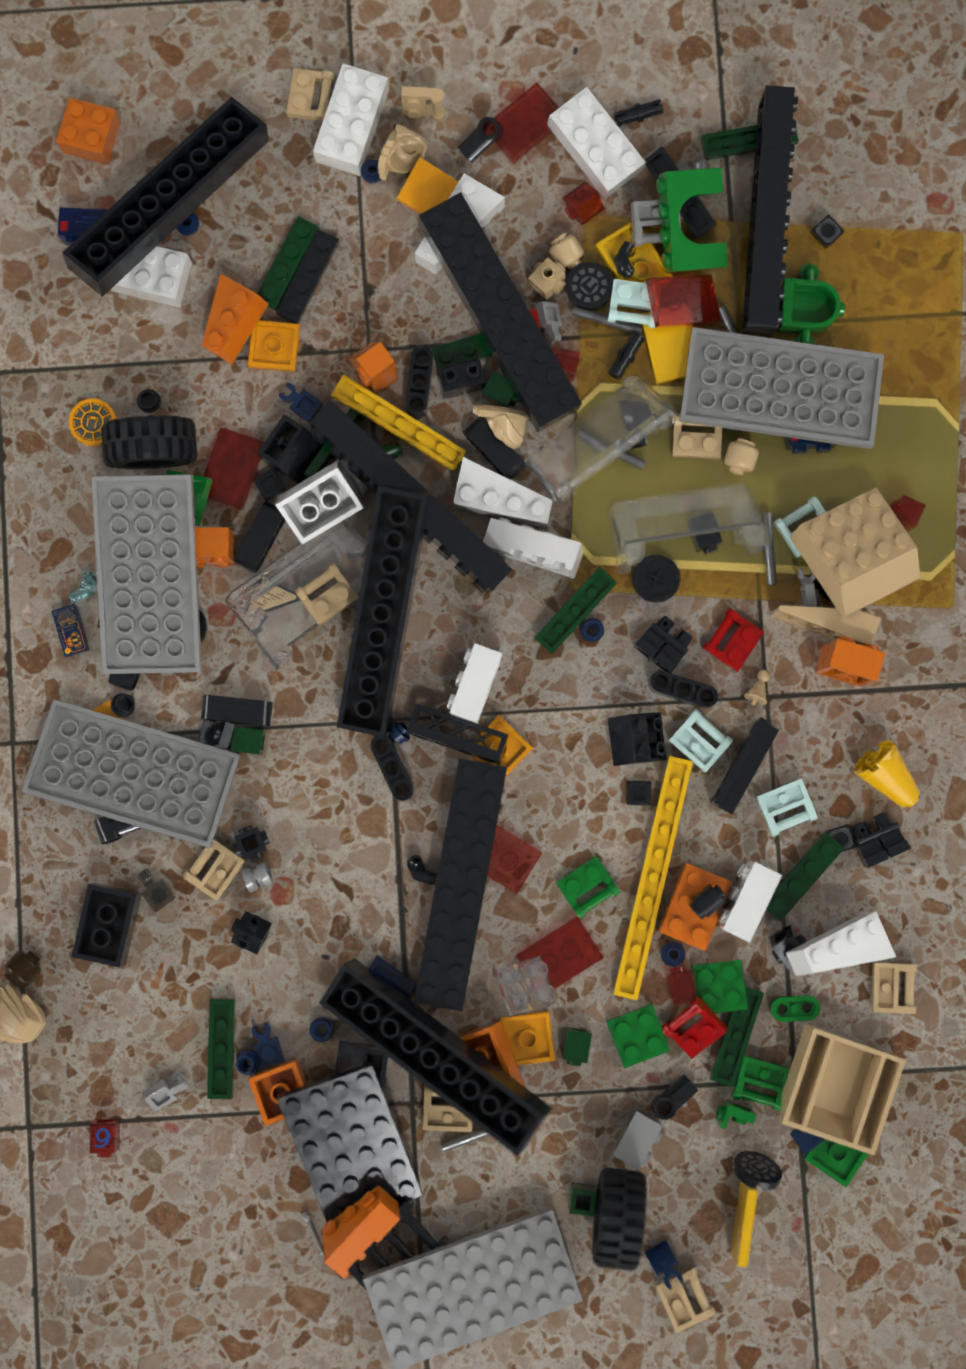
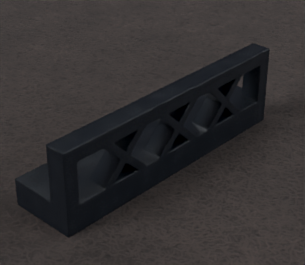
[407,704,509,766]
[710,717,779,815]

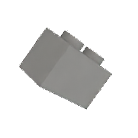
[611,1107,664,1170]

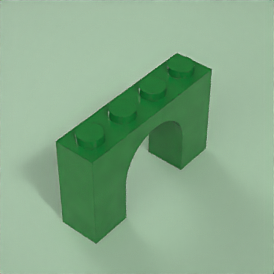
[656,167,728,273]

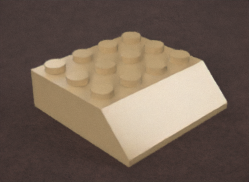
[790,487,921,618]
[780,1023,906,1155]

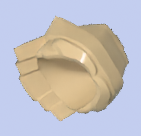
[378,124,427,181]
[473,405,529,449]
[0,984,46,1043]

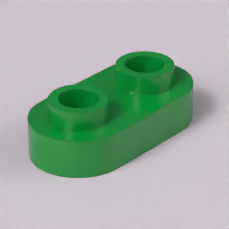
[770,995,820,1022]

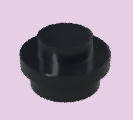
[137,389,161,413]
[111,694,135,717]

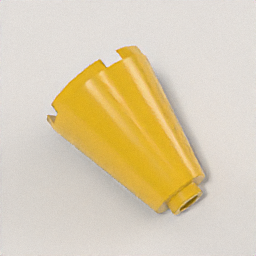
[854,740,920,807]

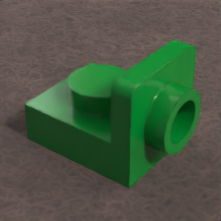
[716,1100,757,1129]

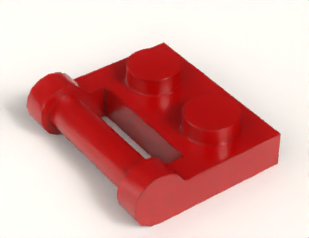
[702,608,764,672]
[661,998,728,1059]

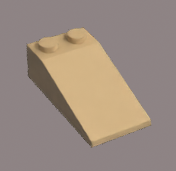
[770,605,881,646]

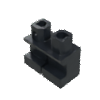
[437,359,486,400]
[633,616,693,673]
[852,812,911,868]

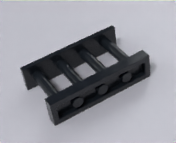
[334,1199,448,1315]

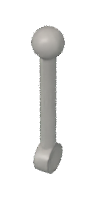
[301,1212,324,1262]

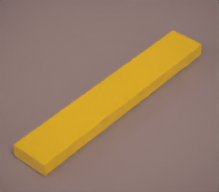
[331,374,466,472]

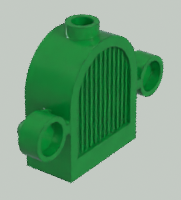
[778,263,845,344]

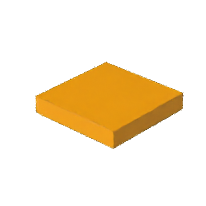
[396,157,459,214]
[247,320,301,373]
[472,714,533,776]
[500,1010,556,1066]

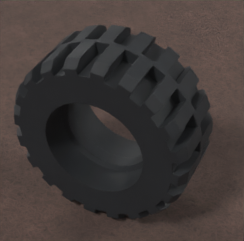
[101,415,198,469]
[592,1167,647,1271]

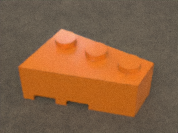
[201,273,269,365]
[322,1186,400,1279]

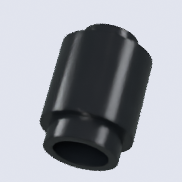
[689,884,726,920]

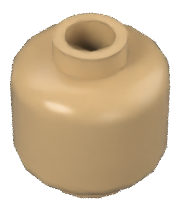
[549,232,584,270]
[724,438,759,476]

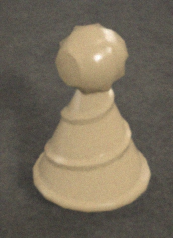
[744,670,770,706]

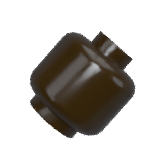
[4,950,41,988]

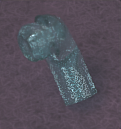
[68,572,97,604]

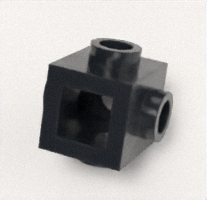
[233,825,270,862]
[230,911,272,955]
[770,924,807,970]

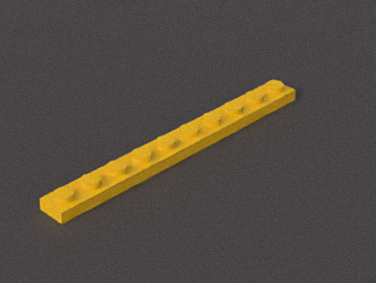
[613,756,693,1000]

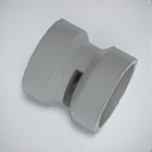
[241,861,273,893]

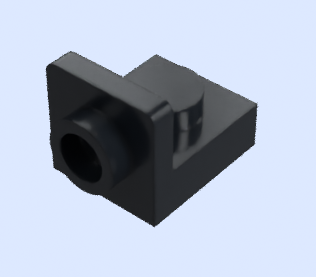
[198,719,235,749]

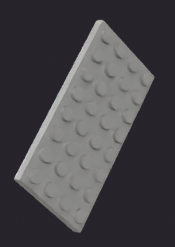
[679,327,884,449]
[91,474,202,674]
[21,699,241,848]
[362,1207,583,1369]

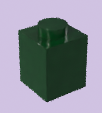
[482,372,518,407]
[229,726,266,755]
[562,1027,592,1066]
[568,1182,597,1217]

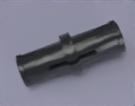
[614,99,664,127]
[608,332,645,380]

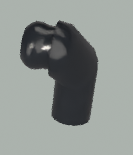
[614,241,634,278]
[407,855,437,886]

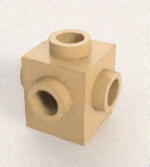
[528,258,566,301]

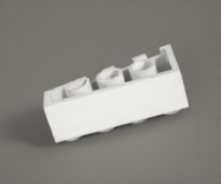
[415,174,505,274]
[453,457,553,529]
[483,517,584,579]
[786,911,896,976]

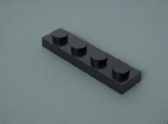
[644,146,718,239]
[276,229,340,324]

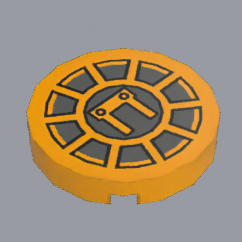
[69,398,117,447]

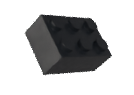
[71,883,142,968]

